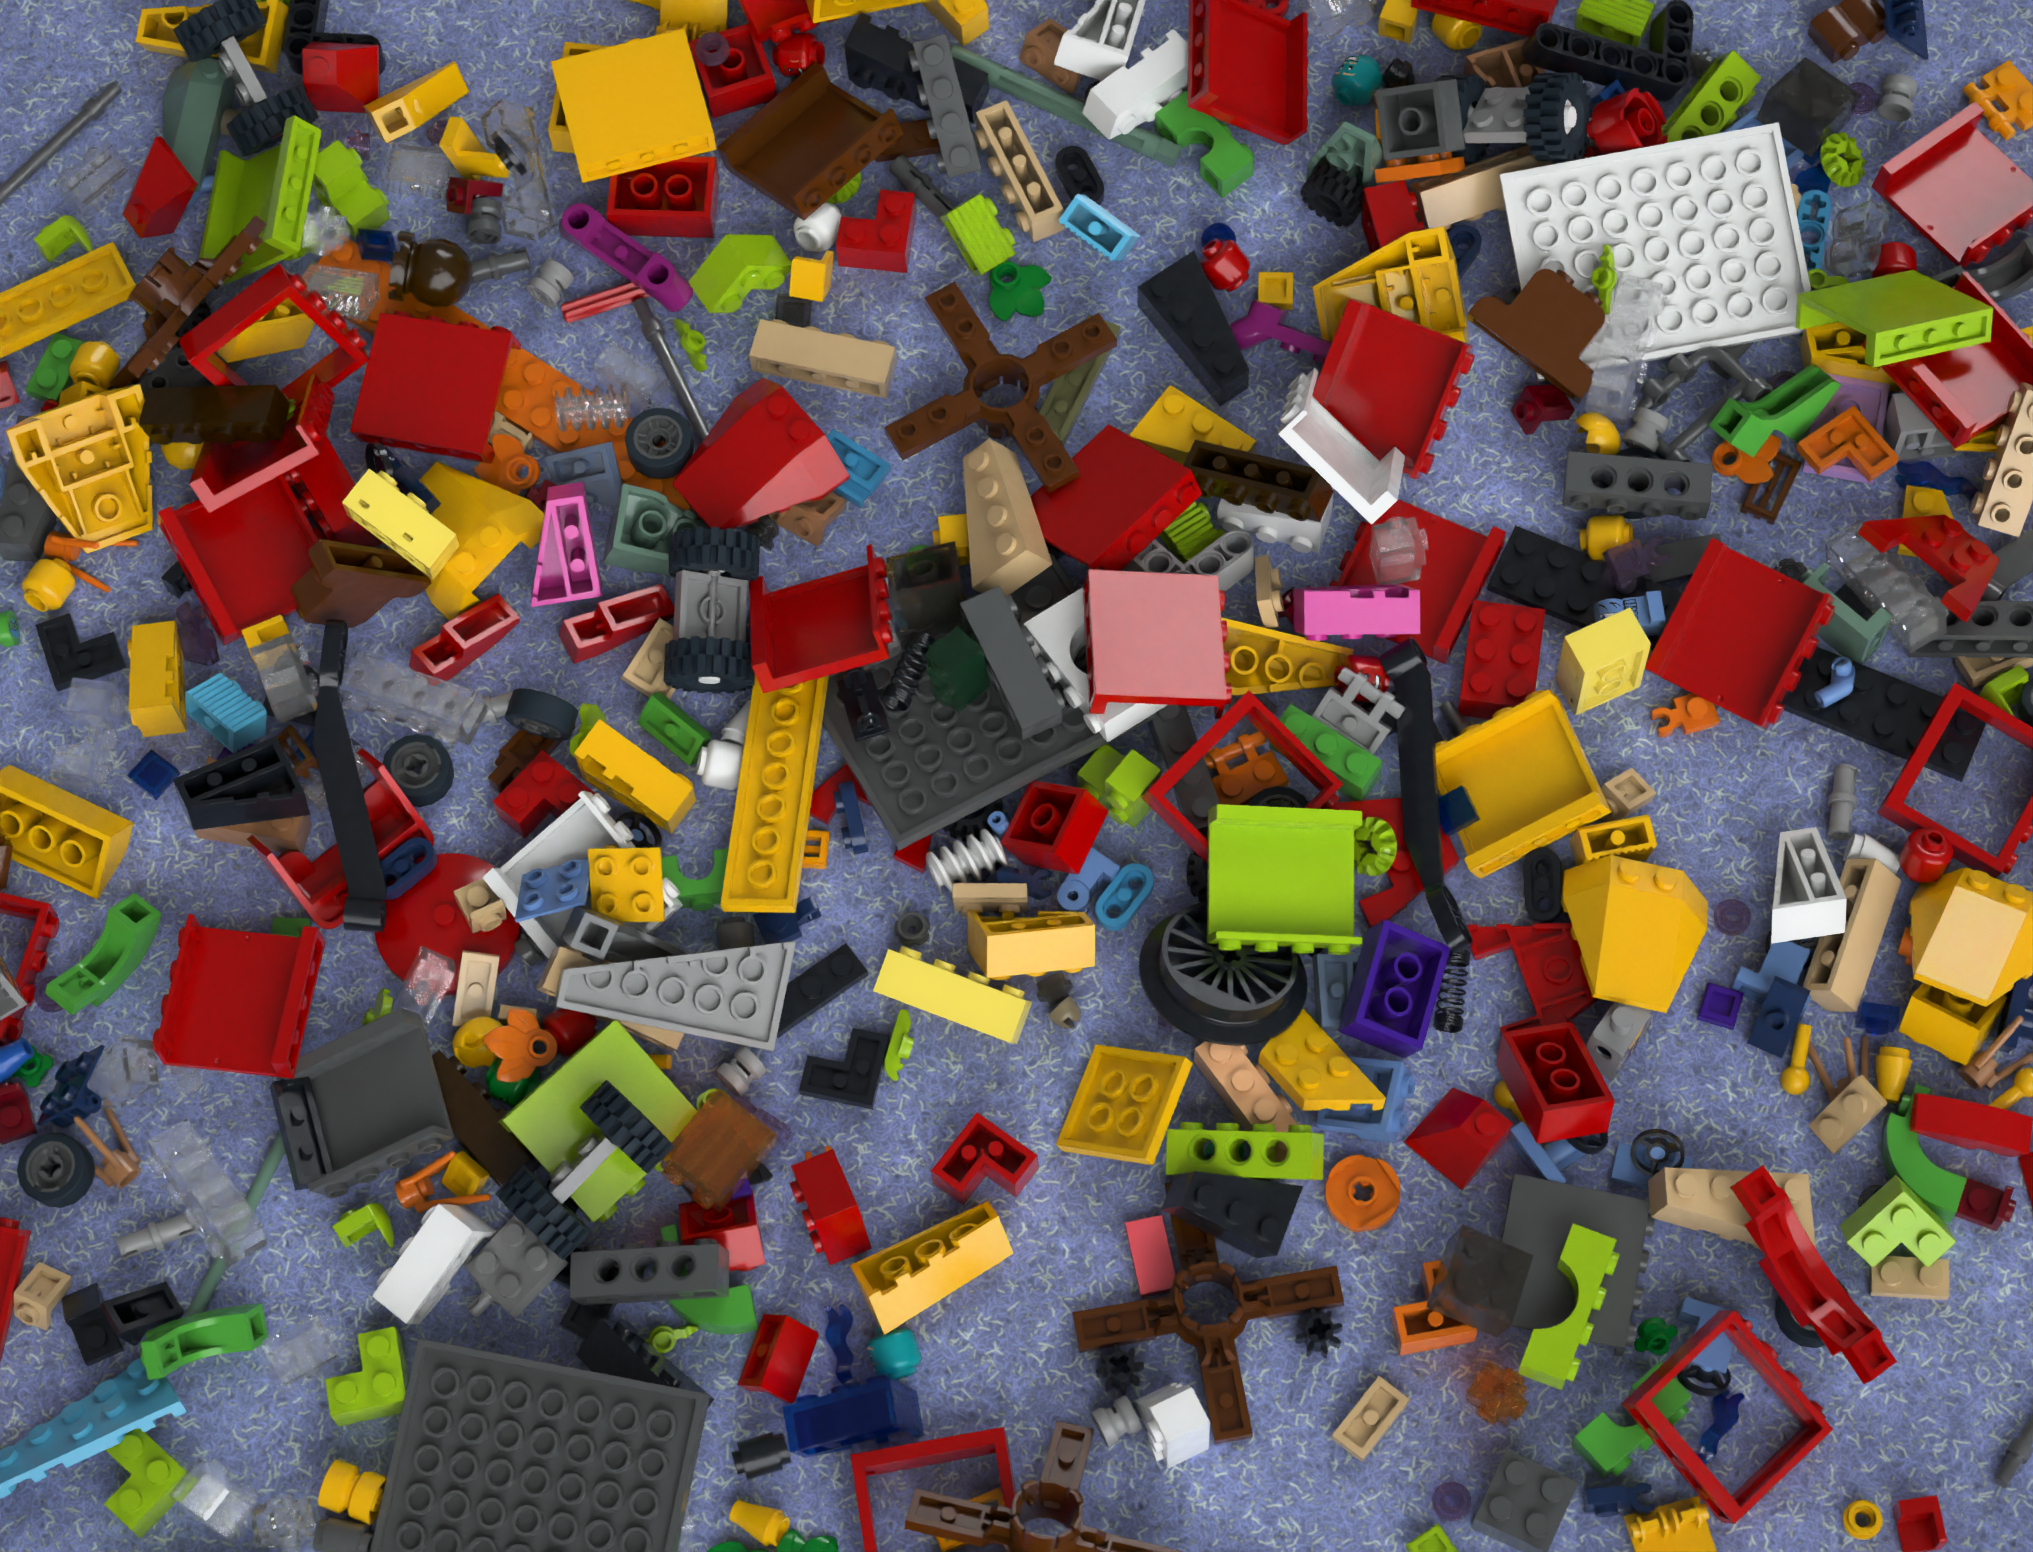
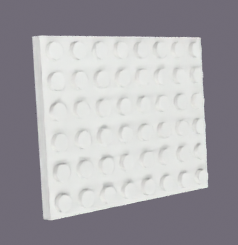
[1499,122,1811,382]

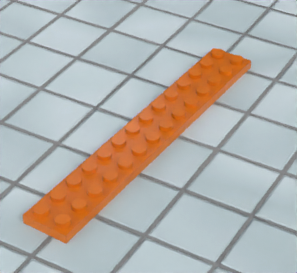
[303,234,701,520]

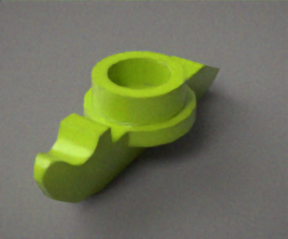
[1591,244,1617,314]
[1808,269,1848,291]
[674,319,708,372]
[884,1009,914,1081]
[643,1324,699,1353]

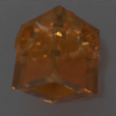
[1466,1361,1529,1427]

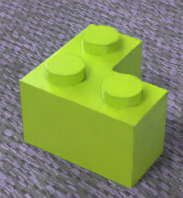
[312,140,390,243]
[688,234,792,313]
[1077,744,1161,828]
[1840,1175,1956,1268]
[325,1326,409,1427]
[104,1428,196,1539]

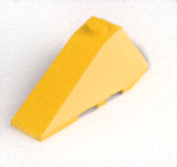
[1221,617,1354,696]

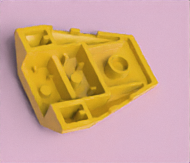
[1312,226,1469,344]
[5,384,153,554]
[420,462,544,621]
[1561,855,1708,1013]
[1908,867,2033,1007]

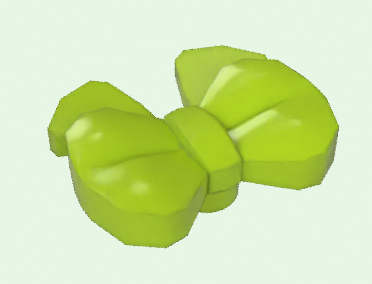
[569,703,606,758]
[361,987,393,1027]

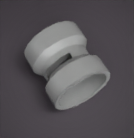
[1877,74,1918,122]
[526,259,574,308]
[1622,407,1669,454]
[715,1045,767,1098]
[1091,1395,1142,1447]

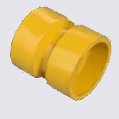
[318,1459,387,1525]

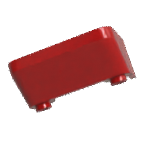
[247,748,434,929]

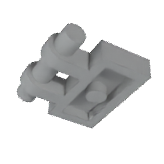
[1311,667,1406,756]

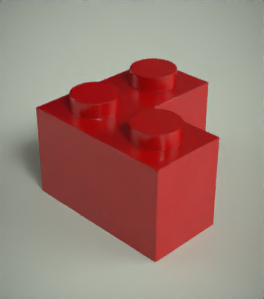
[836,190,917,273]
[493,750,595,839]
[931,1112,1039,1205]
[789,1149,872,1266]

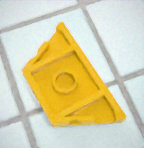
[1258,1009,1386,1111]

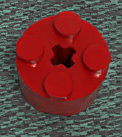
[1586,88,1668,155]

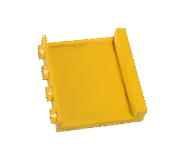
[550,28,717,183]
[1435,689,1611,879]

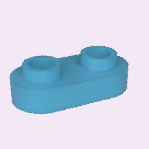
[1095,863,1154,931]

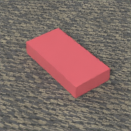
[1125,1215,1176,1298]

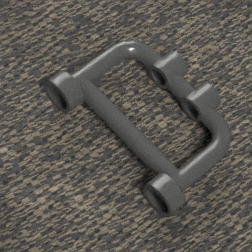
[1632,347,1773,462]

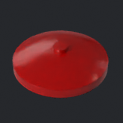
[374,853,522,995]

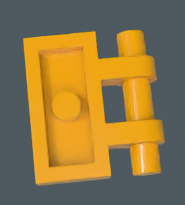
[1962,60,2033,141]

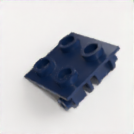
[1882,0,1929,59]
[36,1045,105,1128]

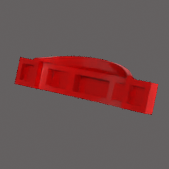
[1730,1165,1897,1384]

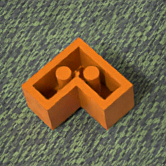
[1391,1256,1478,1356]

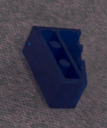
[783,1375,924,1458]

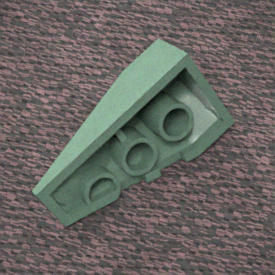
[163,57,236,191]
[1306,121,1386,191]
[603,483,709,575]

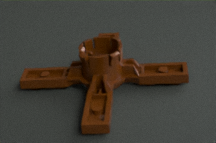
[110,215,267,389]
[884,282,1117,493]
[1073,1182,1344,1445]
[905,1421,1184,1552]

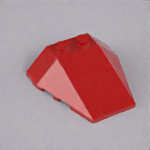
[672,377,850,530]

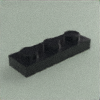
[777,943,868,1038]
[270,1077,333,1191]

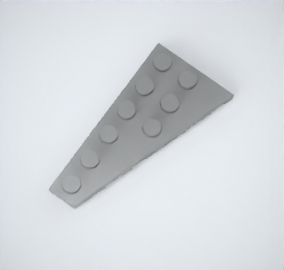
[554,941,796,1051]

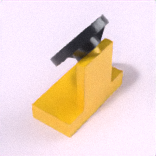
[439,116,528,180]

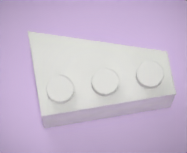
[1133,1381,1210,1469]

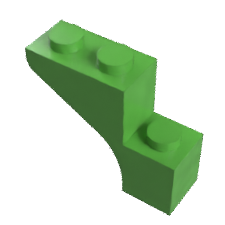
[1709,364,1841,458]

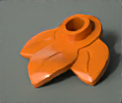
[474,434,541,495]
[1712,435,1781,484]
[482,1009,557,1083]

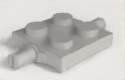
[465,1215,568,1318]

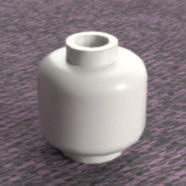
[793,202,842,252]
[696,740,744,791]

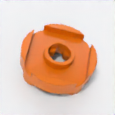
[1325,1155,1400,1232]

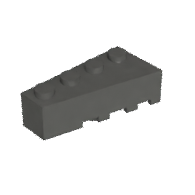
[0,415,57,562]
[960,586,1066,740]

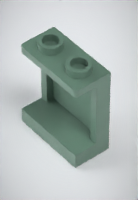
[1799,562,1892,664]

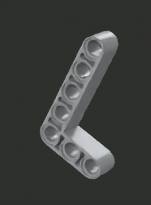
[1123,529,1255,592]

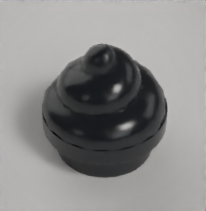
[1382,58,1415,89]

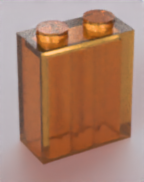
[660,1088,777,1213]

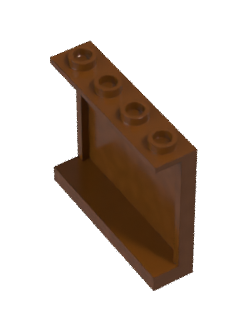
[716,62,903,220]

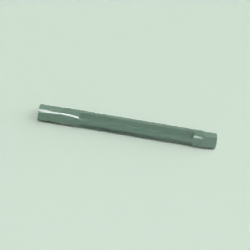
[951,45,1181,168]

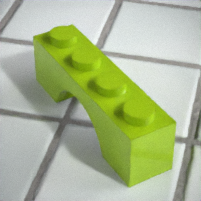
[1518,1223,1620,1390]

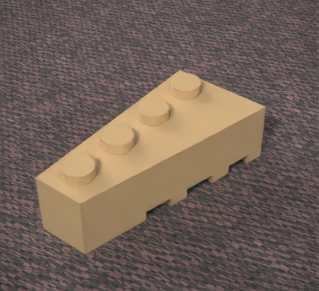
[963,438,1053,596]
[1648,1167,1816,1249]

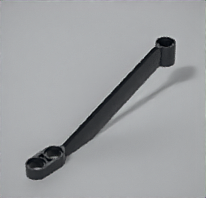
[313,619,387,932]
[1379,637,1473,954]

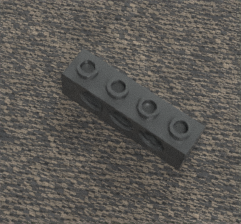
[1562,451,1713,520]
[1908,600,2033,658]
[570,1239,729,1305]

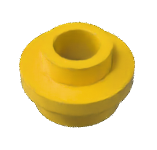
[1842,1500,1883,1540]

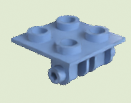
[515,857,590,923]

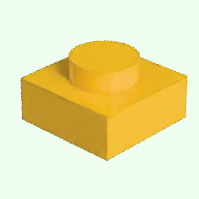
[1258,272,1293,310]
[441,1150,490,1205]

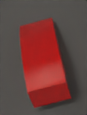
[559,583,675,664]
[409,594,520,691]
[1909,1093,2033,1157]

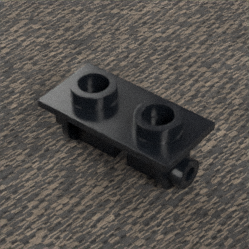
[837,667,890,742]

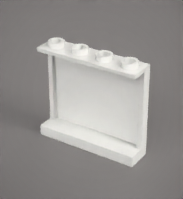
[1278,368,1405,525]
[482,791,683,964]

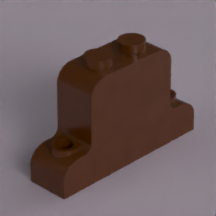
[1467,269,1605,404]
[290,539,432,628]

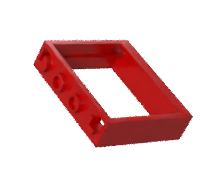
[179,263,369,408]
[1877,683,2033,878]
[1141,690,1343,864]
[0,892,59,1047]
[1621,1310,1833,1524]
[850,1427,1017,1552]

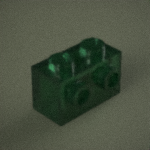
[925,627,990,713]

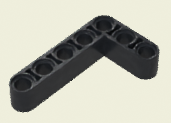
[283,0,386,75]
[1521,0,1694,102]

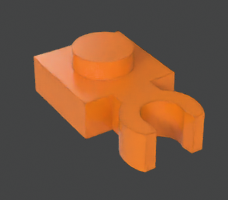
[1650,693,1720,737]

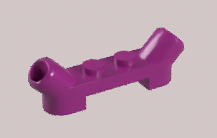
[559,203,693,312]
[1230,299,1332,364]

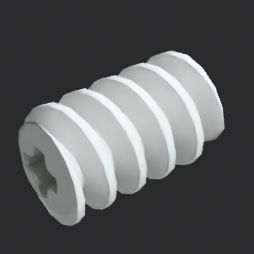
[926,829,1009,895]

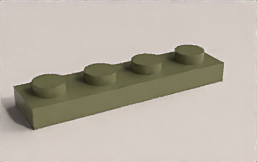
[1039,314,1120,446]

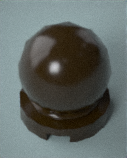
[388,231,473,307]

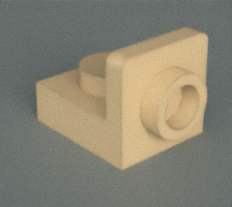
[1601,768,1657,822]
[453,878,506,933]
[14,1262,72,1330]

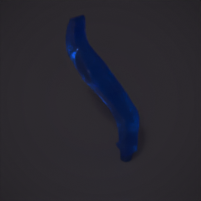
[1895,461,1979,500]
[824,1304,866,1398]
[1696,1389,1745,1465]

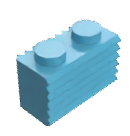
[1059,194,1140,262]
[185,672,267,753]

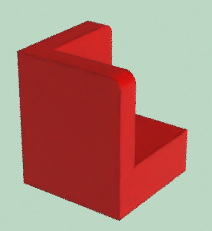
[1893,1495,1947,1552]

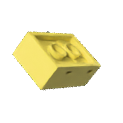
[342,469,459,580]
[1555,608,1652,716]

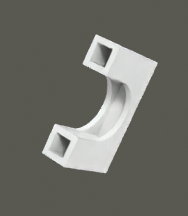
[1024,587,1167,743]

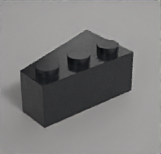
[173,736,310,830]
[1162,1171,1303,1258]
[575,1318,714,1407]

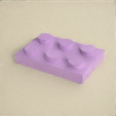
[1802,374,1890,484]

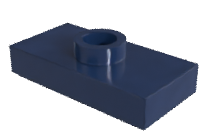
[1747,976,1810,1058]

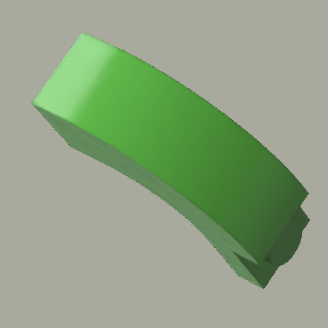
[45,892,161,1015]
[1881,1084,1967,1223]
[652,1224,758,1335]
[140,1303,269,1380]

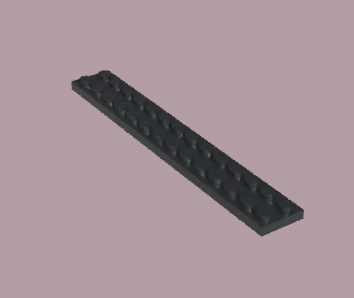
[1487,526,1986,782]

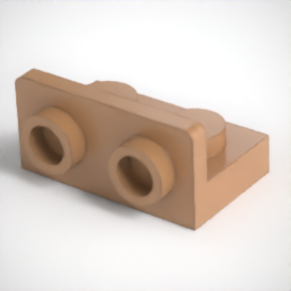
[1019,18,1083,94]
[763,492,846,546]

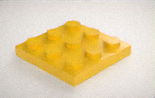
[1056,1044,1193,1165]

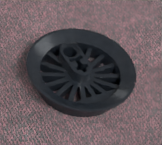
[1138,901,1308,1046]

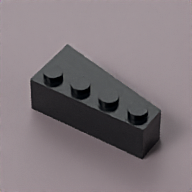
[844,12,989,124]
[1137,250,1249,406]

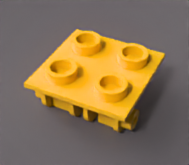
[656,0,728,42]
[588,844,665,922]
[1623,1496,1717,1552]

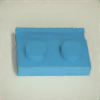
[826,429,891,508]

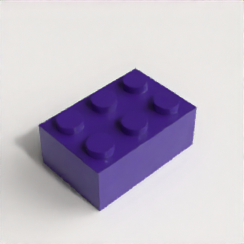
[1338,919,1450,1059]

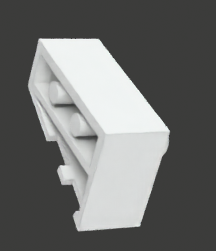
[1053,0,1146,81]
[1082,29,1188,140]
[1217,485,1334,553]
[1771,827,1847,944]
[372,1204,498,1324]

